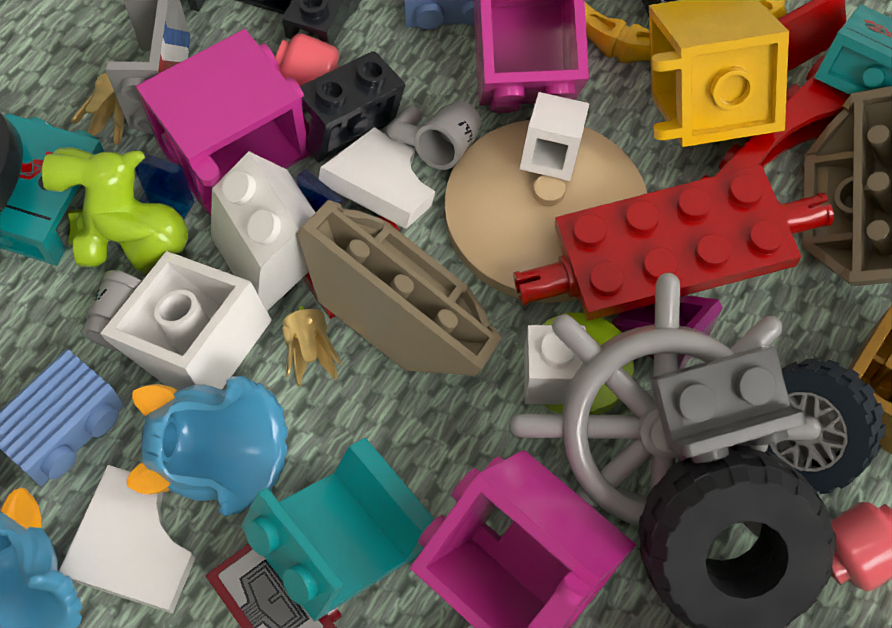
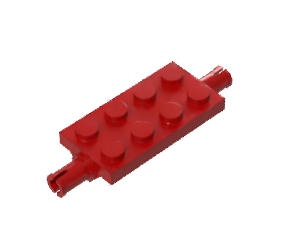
[513,164,834,321]

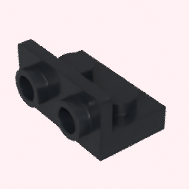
[300,51,406,162]

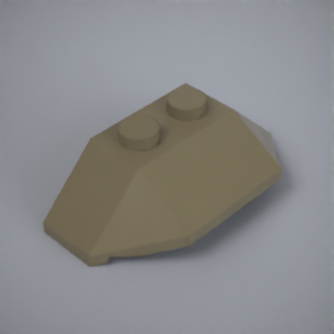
[802,86,892,286]
[297,200,502,376]

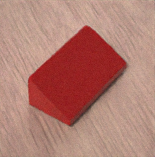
[777,0,847,72]

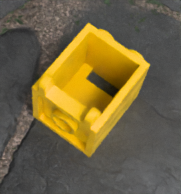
[649,0,789,147]

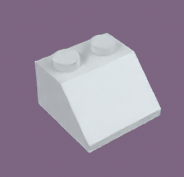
[211,152,315,311]
[100,251,272,390]

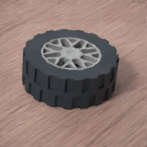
[767,358,886,494]

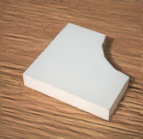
[318,128,435,229]
[59,465,196,614]

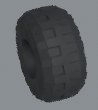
[638,445,836,628]

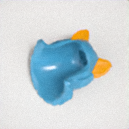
[126,376,288,517]
[0,487,83,628]

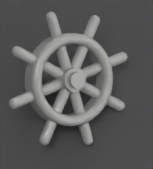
[509,273,821,537]

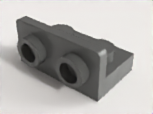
[650,345,807,463]

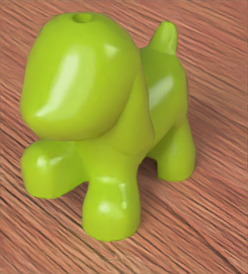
[42,147,189,275]

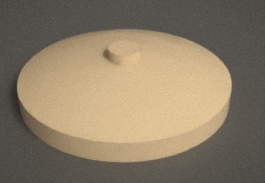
[445,120,647,303]

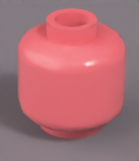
[276,34,340,86]
[830,502,892,591]

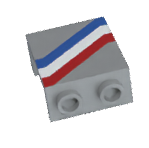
[105,0,191,134]

